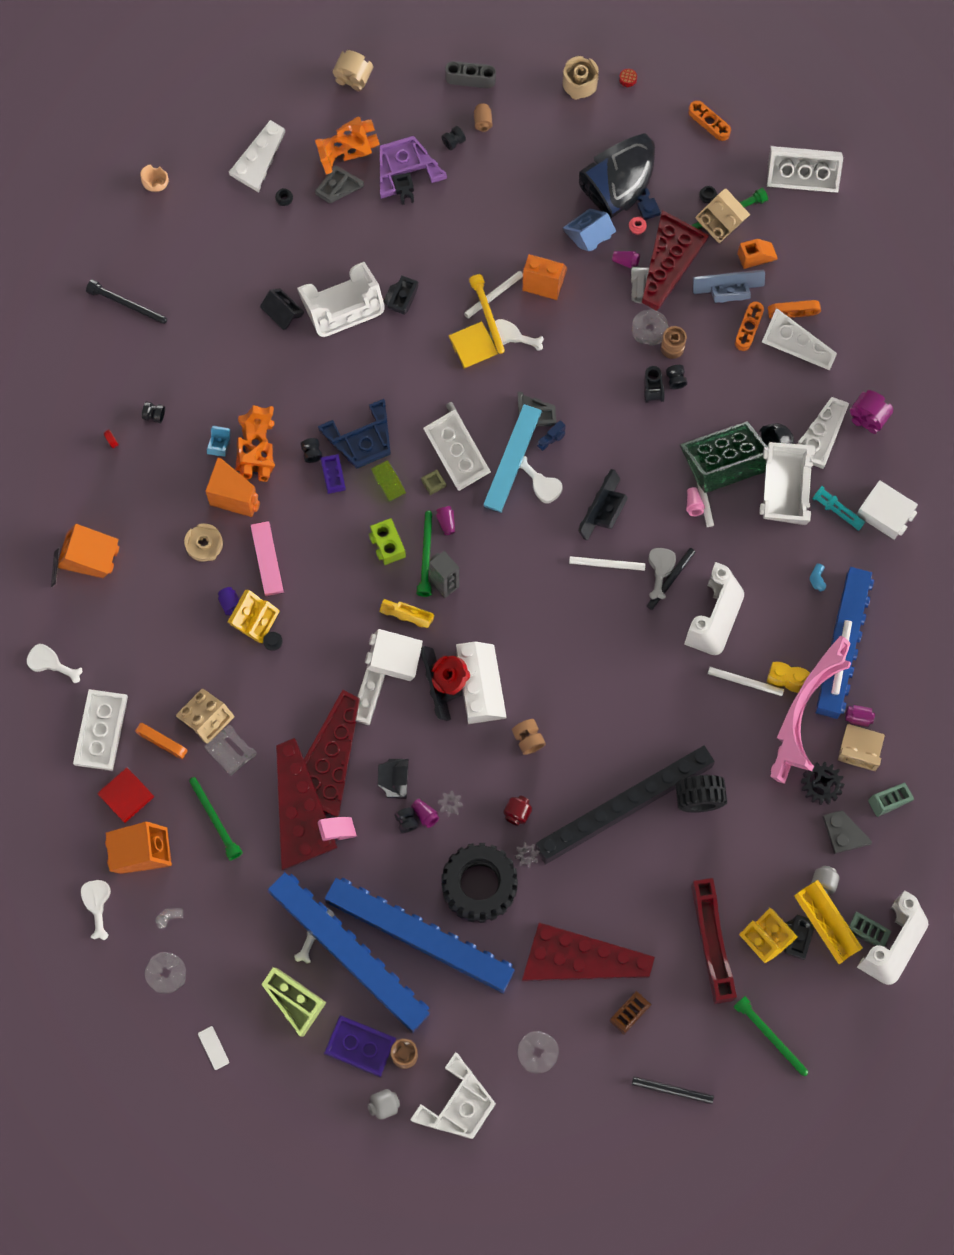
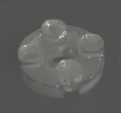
[632,308,668,345]
[145,952,186,994]
[518,1031,559,1073]

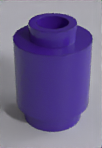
[218,587,240,616]

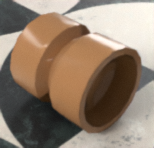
[661,326,687,359]
[512,719,546,755]
[391,1039,418,1069]

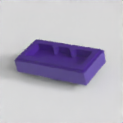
[320,454,346,494]

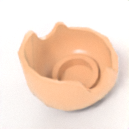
[140,165,169,192]

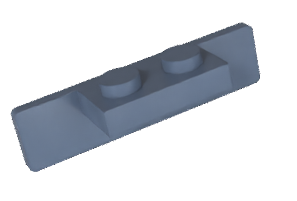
[693,269,765,303]

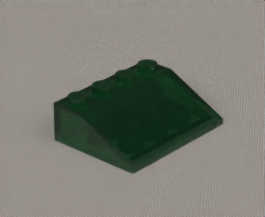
[680,421,768,493]

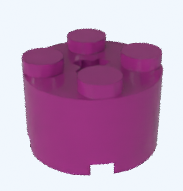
[850,390,894,434]

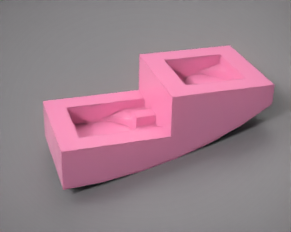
[317,817,357,841]

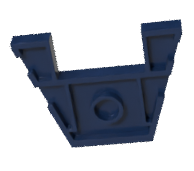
[318,399,391,469]

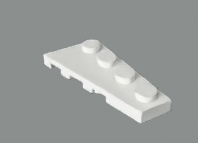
[229,120,285,193]
[762,308,837,370]
[797,397,849,469]

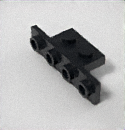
[578,469,628,540]
[421,646,463,721]

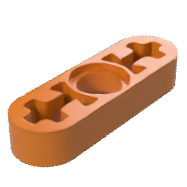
[689,101,731,141]
[767,300,821,319]
[735,302,764,351]
[135,723,188,759]

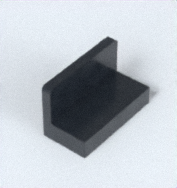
[260,288,304,330]

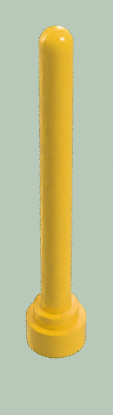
[469,274,505,354]

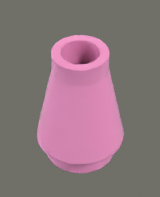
[686,487,705,517]

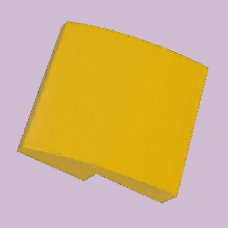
[449,321,498,369]
[228,590,280,643]
[739,908,798,963]

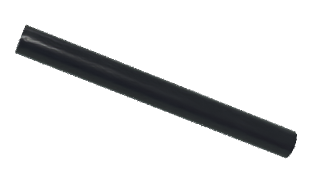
[646,548,696,610]
[632,1076,714,1104]

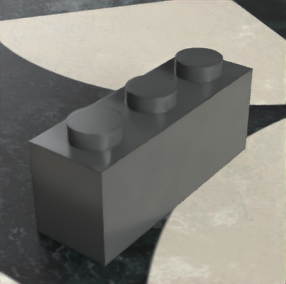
[429,551,459,598]

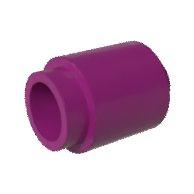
[845,705,875,727]

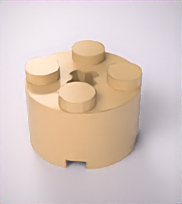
[333,50,373,91]
[563,56,599,100]

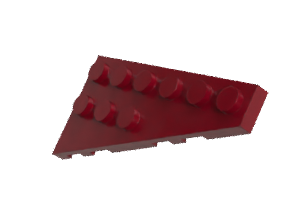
[522,922,655,981]

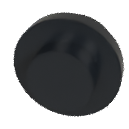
[699,186,717,203]
[263,632,283,651]

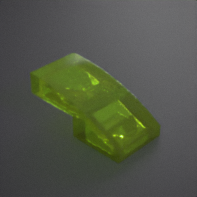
[371,460,406,502]

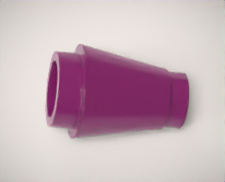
[612,251,640,269]
[436,506,455,535]
[411,799,439,828]

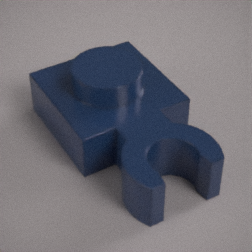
[637,188,661,220]
[537,420,566,451]

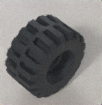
[675,775,728,812]

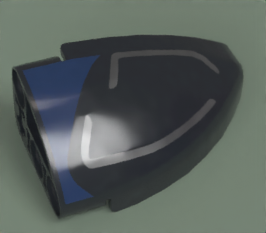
[579,133,655,219]

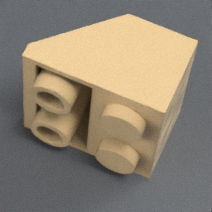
[695,189,750,244]

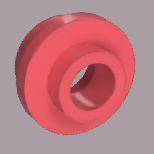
[629,217,647,235]

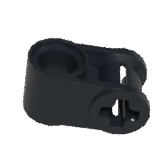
[644,366,665,403]

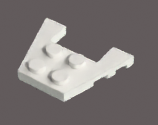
[410,1052,496,1139]

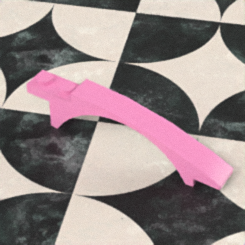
[770,636,851,784]

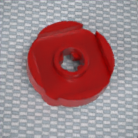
[432,655,470,695]

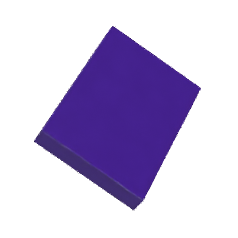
[324,1015,396,1077]

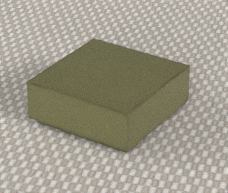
[421,470,447,495]

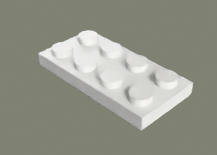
[423,409,491,491]
[73,689,128,771]

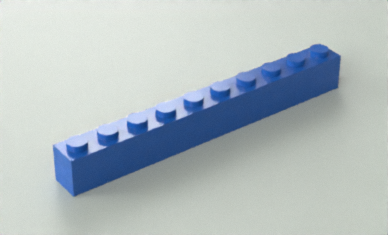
[268,872,430,1033]
[325,878,515,994]

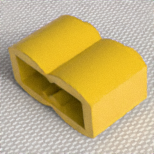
[766,662,810,693]

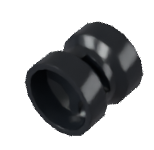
[441,126,466,150]
[666,365,687,389]
[142,402,165,424]
[300,438,323,463]
[394,807,419,834]

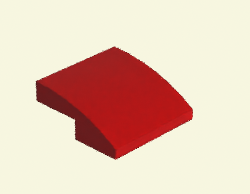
[97,768,154,823]

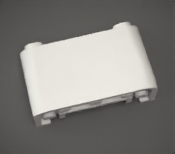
[297,262,385,337]
[759,442,815,525]
[684,562,744,655]
[857,890,928,985]

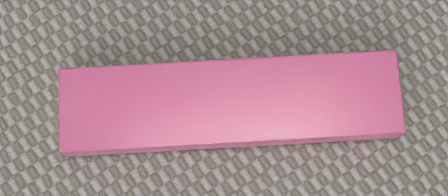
[251,521,284,596]

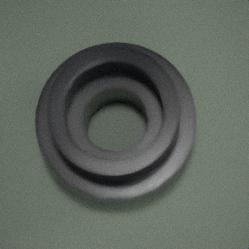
[275,188,293,206]

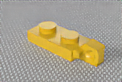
[379,599,434,628]

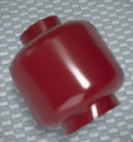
[503,795,532,826]

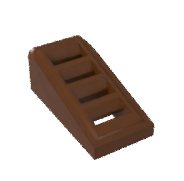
[609,991,651,1035]

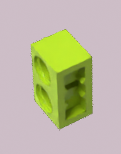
[369,518,406,565]

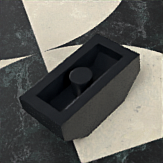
[383,275,418,315]
[377,759,409,799]
[784,915,814,960]

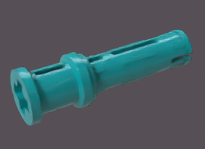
[812,486,866,531]

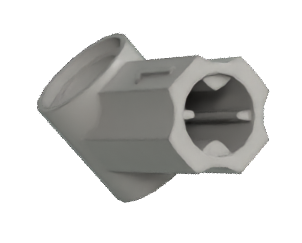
[631,267,649,303]

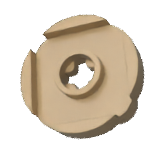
[184,523,223,561]

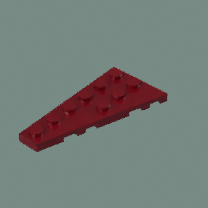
[641,210,709,311]
[304,690,360,818]
[276,738,338,870]

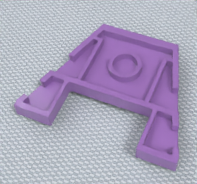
[380,136,447,199]

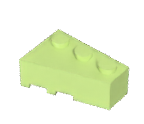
[262,967,327,1037]

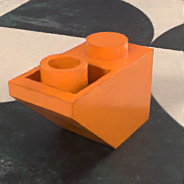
[737,239,778,269]

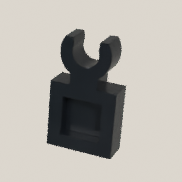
[393,172,414,205]

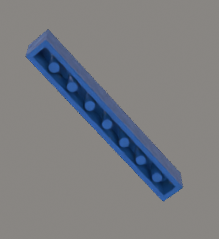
[815,567,874,719]

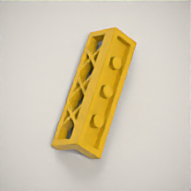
[794,880,863,964]

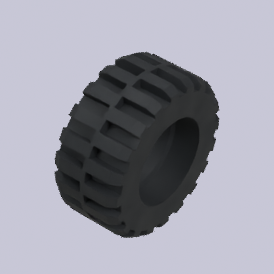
[441,843,518,923]

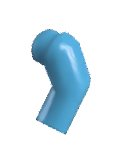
[809,563,826,592]

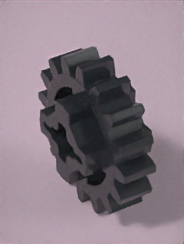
[801,762,845,805]

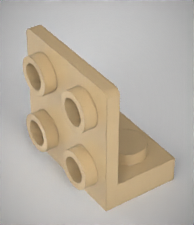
[176,689,235,744]
[837,724,885,771]

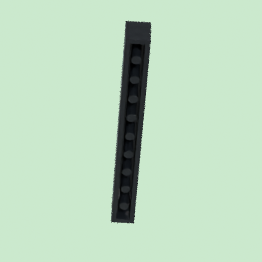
[535,745,715,865]

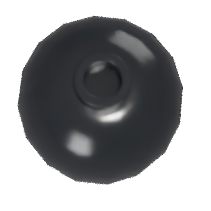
[758,423,794,454]

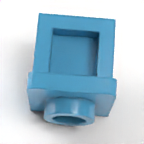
[207,426,230,457]

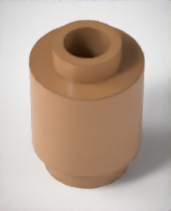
[474,104,492,132]

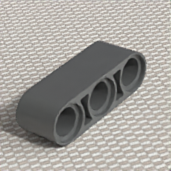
[445,61,496,88]

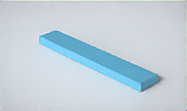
[483,404,541,513]

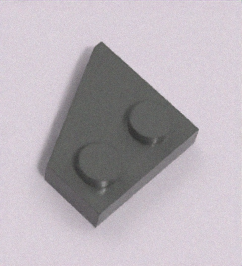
[315,165,364,203]
[517,392,556,427]
[823,810,872,854]

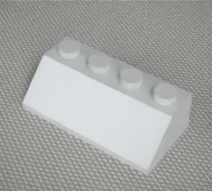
[767,146,843,193]
[456,642,507,724]

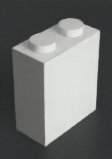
[857,480,918,540]
[365,629,423,681]

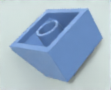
[563,208,616,251]

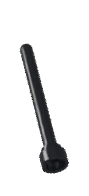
[86,279,167,324]

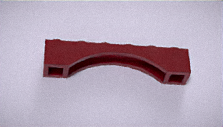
[691,878,737,1004]

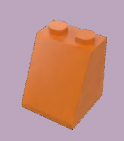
[522,254,567,300]
[206,458,260,517]
[58,524,119,578]
[105,822,172,874]

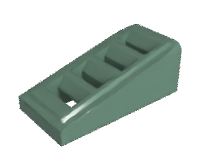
[868,782,914,817]
[849,912,891,947]

